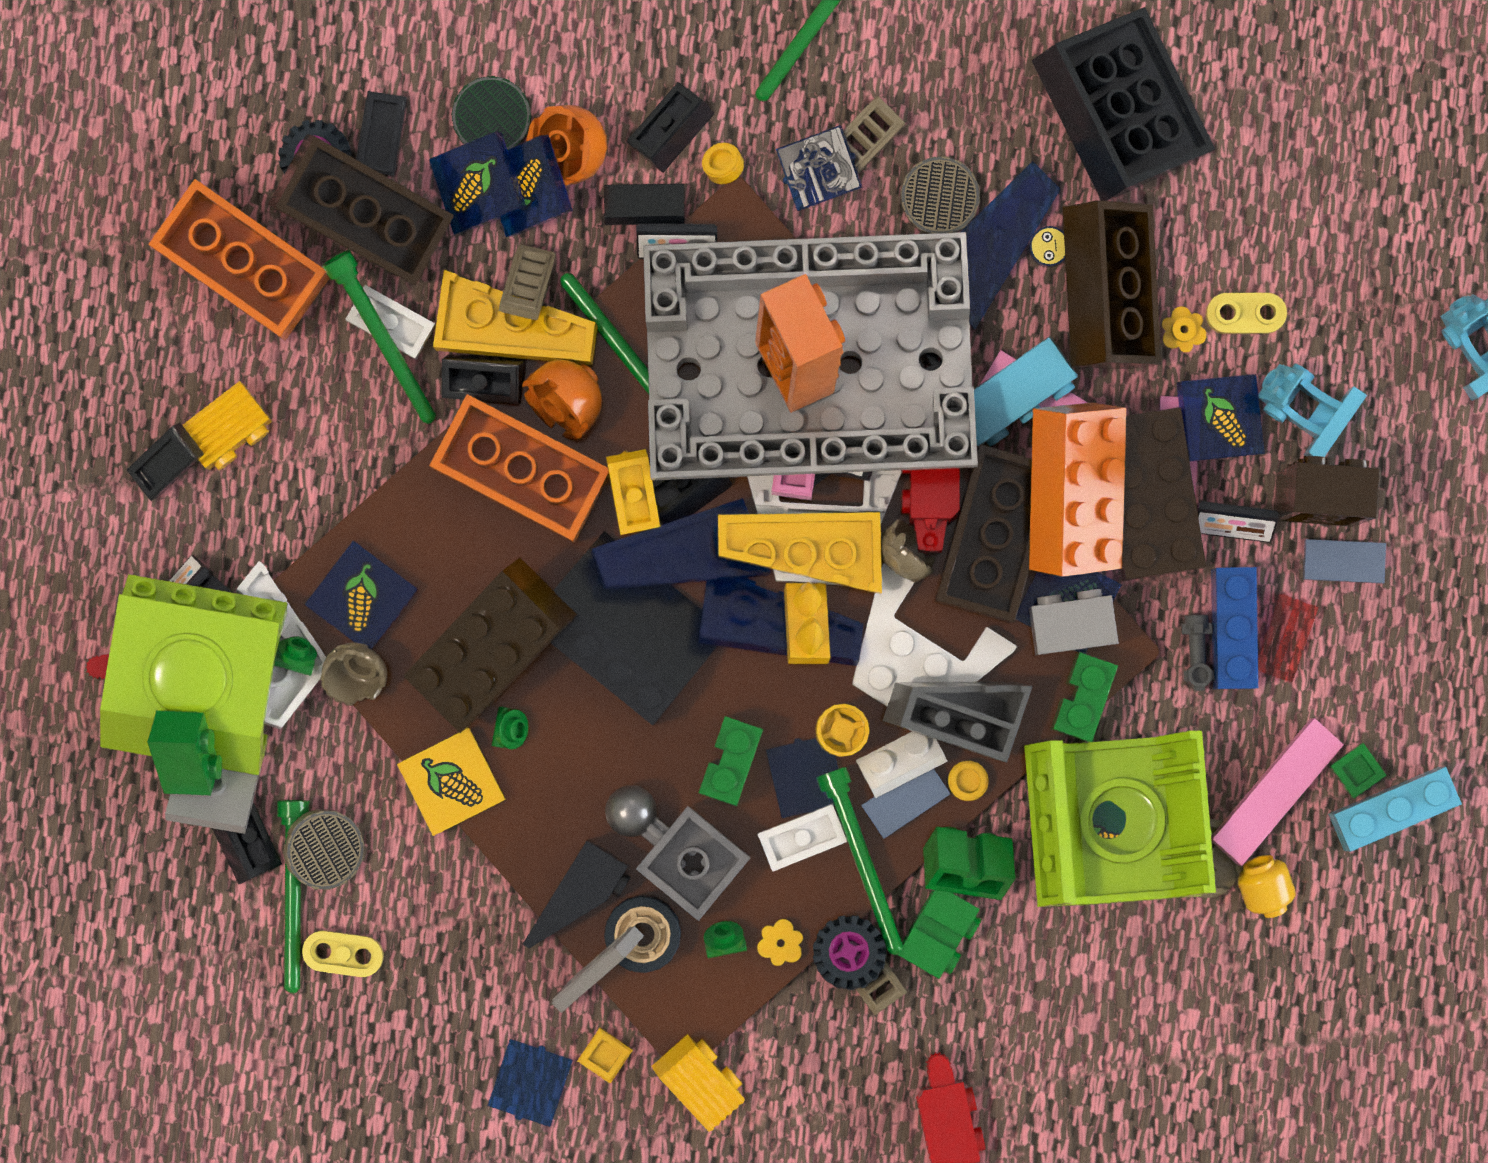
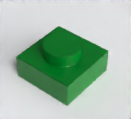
[1329,743,1387,799]

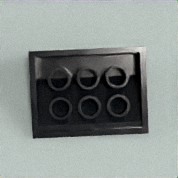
[1032,7,1215,201]
[551,531,729,726]

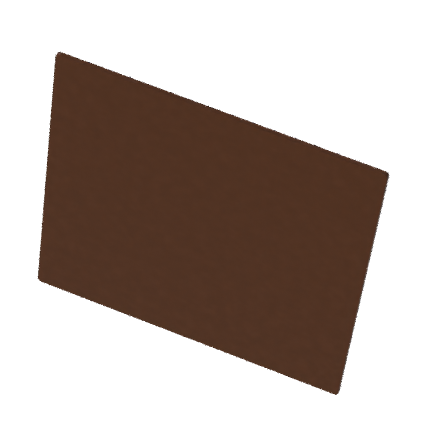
[273,177,1159,1057]

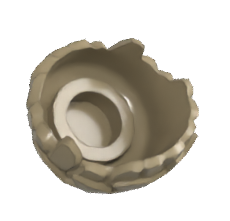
[881,519,936,582]
[321,643,387,706]

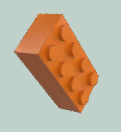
[148,179,329,341]
[755,274,845,413]
[429,394,609,543]
[1029,403,1126,576]

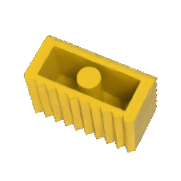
[183,381,272,471]
[651,1034,745,1132]

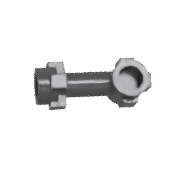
[1181,615,1214,691]

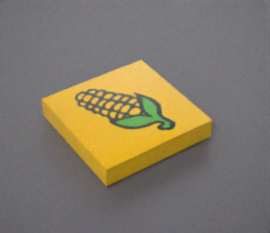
[397,728,506,836]

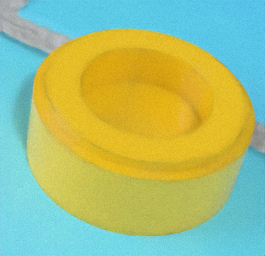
[702,143,744,184]
[948,761,988,801]

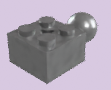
[605,785,750,921]

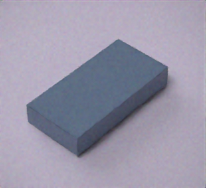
[1303,539,1386,584]
[861,769,950,839]

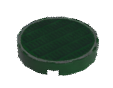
[451,76,531,156]

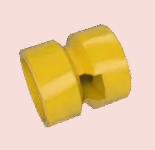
[815,704,869,757]

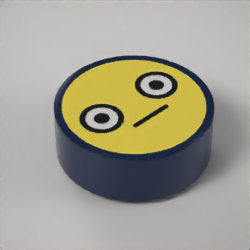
[1029,226,1065,268]

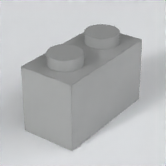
[1029,589,1119,655]

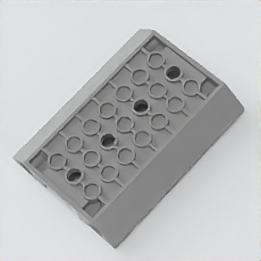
[643,232,978,480]

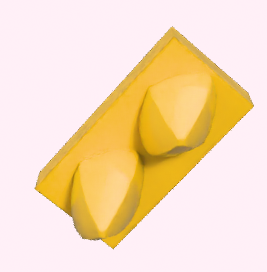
[606,449,660,535]
[784,582,830,664]

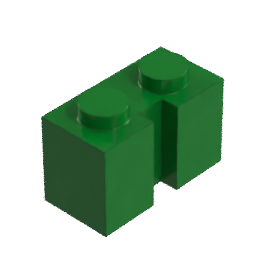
[1050,652,1118,743]
[147,710,223,796]
[699,716,763,806]
[923,826,1015,900]
[898,890,982,979]

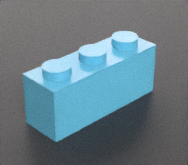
[974,336,1078,447]
[1328,767,1462,852]

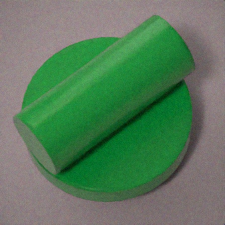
[274,636,317,676]
[491,706,528,749]
[704,921,747,959]

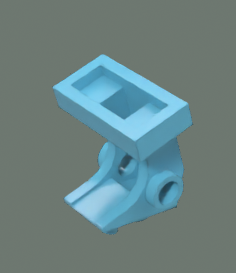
[1440,294,1488,401]
[1257,363,1367,457]

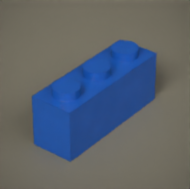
[1211,567,1258,690]

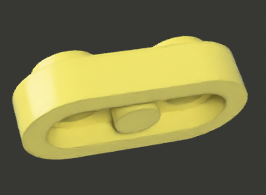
[1206,293,1287,334]
[302,931,384,977]

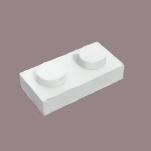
[345,285,436,360]
[856,731,947,798]
[757,804,847,872]

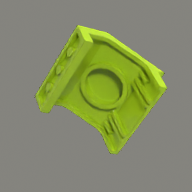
[100,574,288,775]
[1024,731,1216,907]

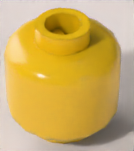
[1237,855,1296,918]

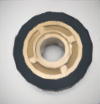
[604,895,681,973]

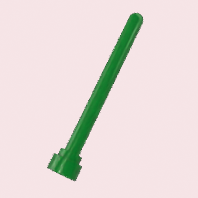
[755,0,841,102]
[322,250,436,424]
[560,273,649,395]
[816,767,903,955]
[277,800,310,994]

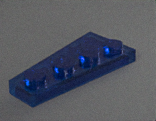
[961,161,1061,331]
[591,498,771,590]
[698,563,863,666]

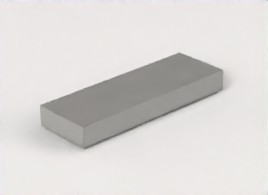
[552,926,644,1013]

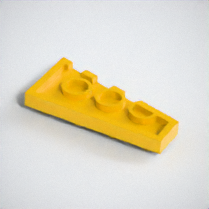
[433,270,598,365]
[718,512,882,594]

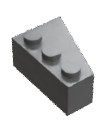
[883,681,1033,763]

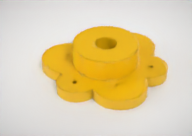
[1162,306,1206,353]
[757,919,803,966]

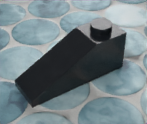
[523,840,631,948]

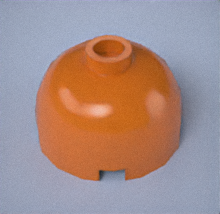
[526,105,608,186]
[522,359,603,440]

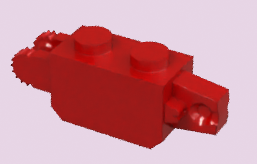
[902,468,960,553]
[916,1052,986,1163]

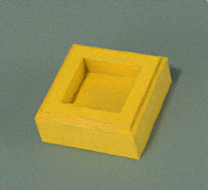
[577,1027,633,1083]

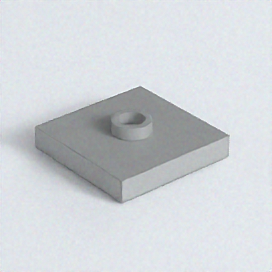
[165,769,261,834]

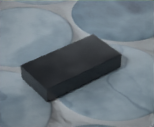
[356,91,408,177]
[604,184,685,225]
[127,422,204,501]

